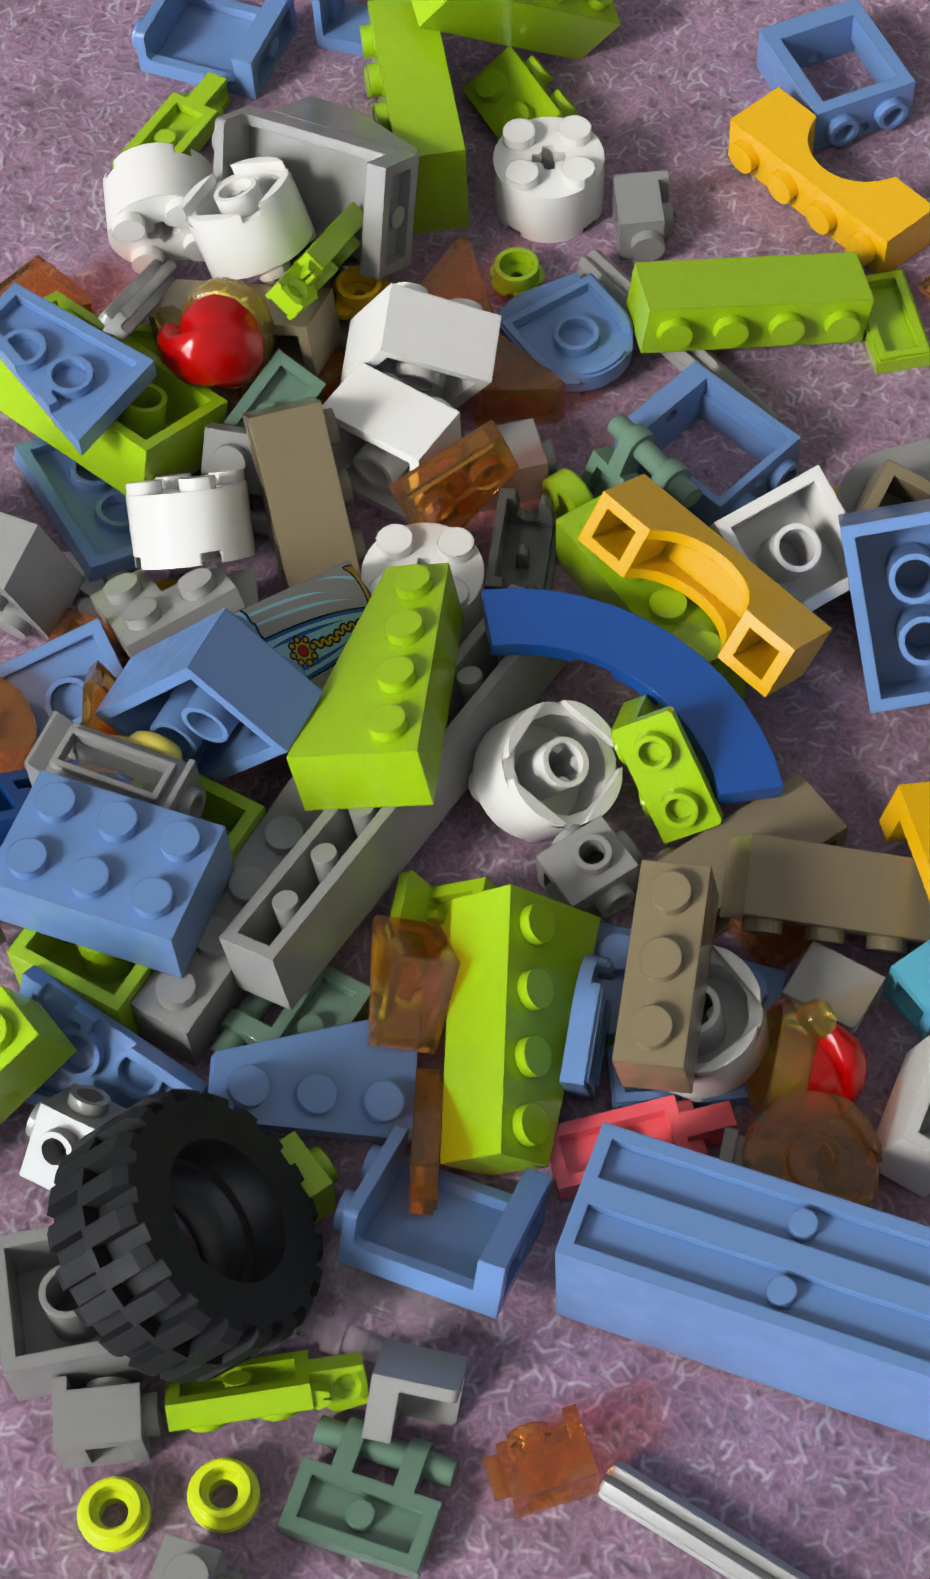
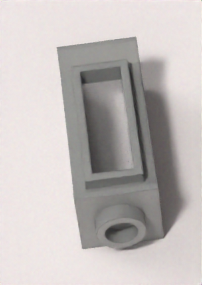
[24,711,206,818]

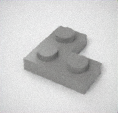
[89,563,246,658]

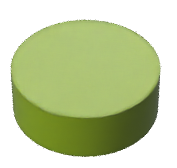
[542,468,594,518]

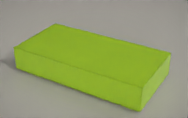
[863,269,930,374]

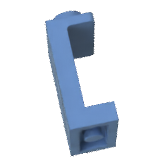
[132,0,297,100]
[333,1125,553,1319]

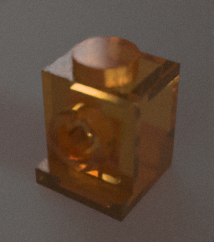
[482,1404,599,1520]

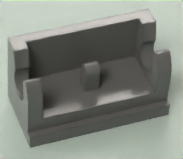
[484,487,556,590]

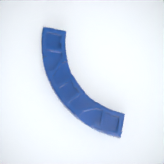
[480,588,784,804]

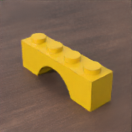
[728,87,930,273]
[577,474,832,697]

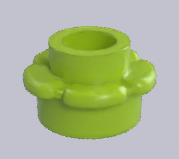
[490,247,545,297]

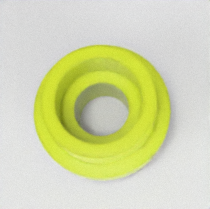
[187,1458,261,1533]
[77,1476,152,1552]

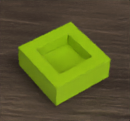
[279,1131,339,1224]

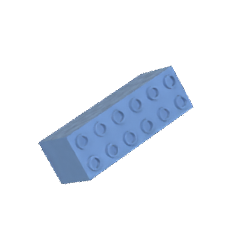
[555,1122,930,1441]

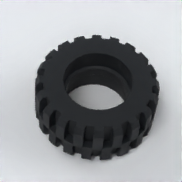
[47,1089,324,1384]

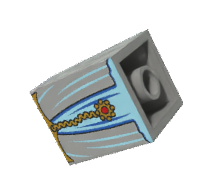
[235,560,371,690]

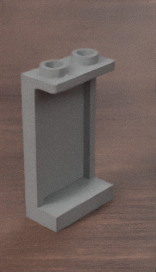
[212,105,418,280]

